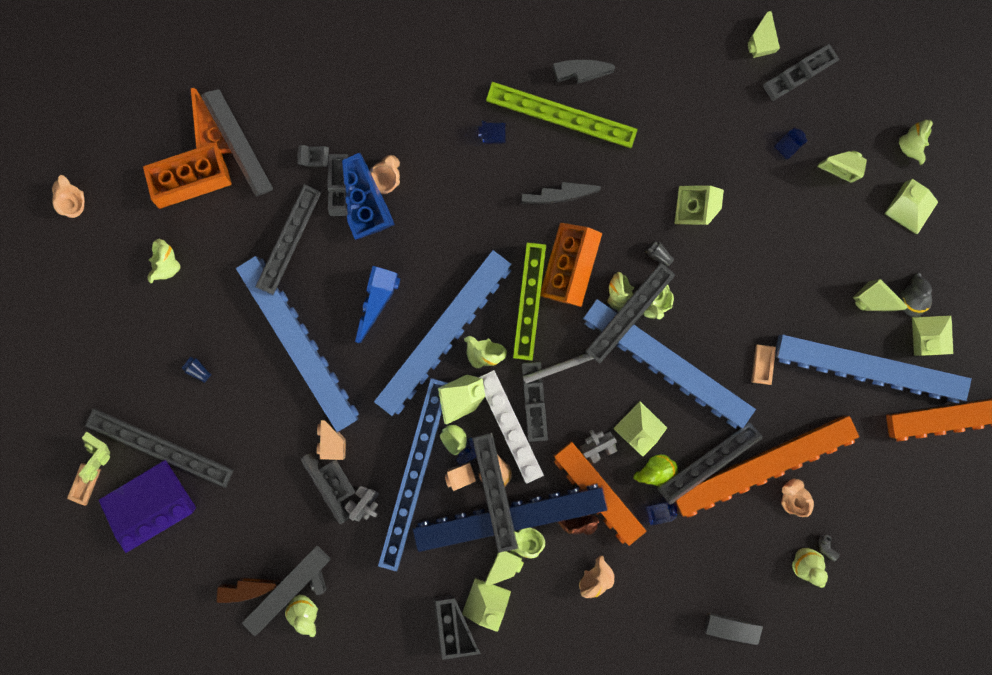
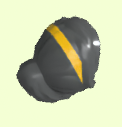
[900,272,933,317]

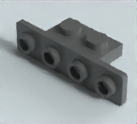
[301,452,355,524]

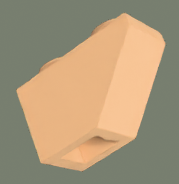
[317,420,346,460]
[445,462,476,491]

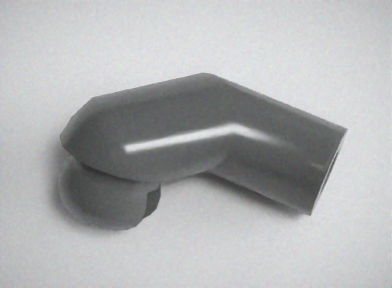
[818,534,840,562]

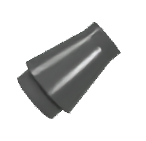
[645,240,674,267]

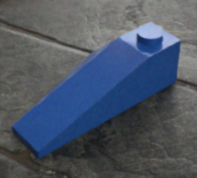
[342,153,395,240]
[355,266,401,343]

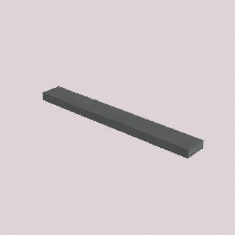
[85,409,234,488]

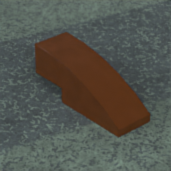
[217,578,280,603]

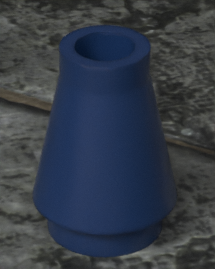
[181,357,211,383]

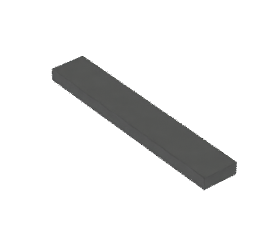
[201,89,273,196]
[255,184,322,295]
[585,262,676,363]
[658,422,763,505]
[473,433,518,553]
[242,546,331,636]

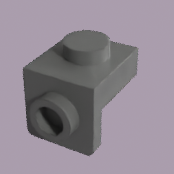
[297,145,329,167]

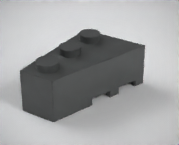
[433,595,481,660]

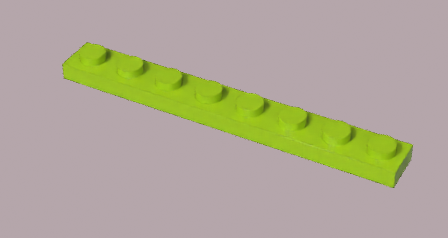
[486,82,638,148]

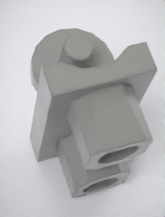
[580,429,617,464]
[344,486,379,522]

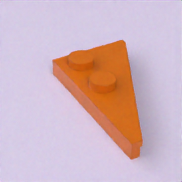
[191,88,232,154]

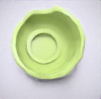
[440,425,467,455]

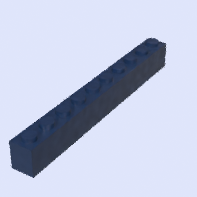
[413,483,608,552]

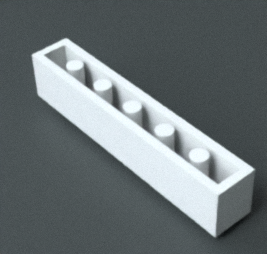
[478,370,544,484]

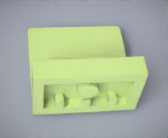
[79,432,110,484]

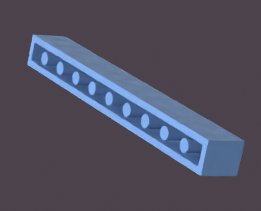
[374,250,512,416]
[236,256,359,432]
[583,299,756,429]
[775,335,972,404]
[378,378,448,571]

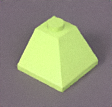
[817,151,867,183]
[885,179,938,234]
[674,186,724,225]
[853,279,908,311]
[912,316,953,356]
[438,375,485,424]
[613,401,667,456]
[462,578,511,632]

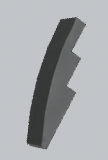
[762,44,839,102]
[521,182,601,204]
[522,361,548,442]

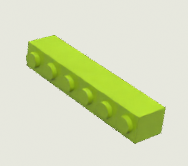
[513,243,546,360]

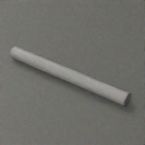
[523,353,594,384]

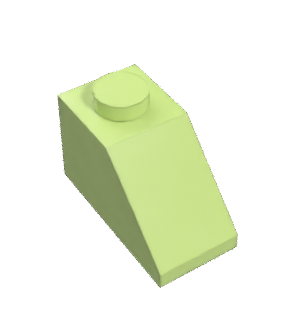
[748,11,780,58]
[485,551,524,586]

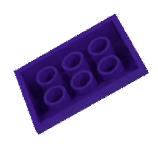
[99,460,196,553]

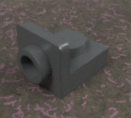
[310,570,327,595]

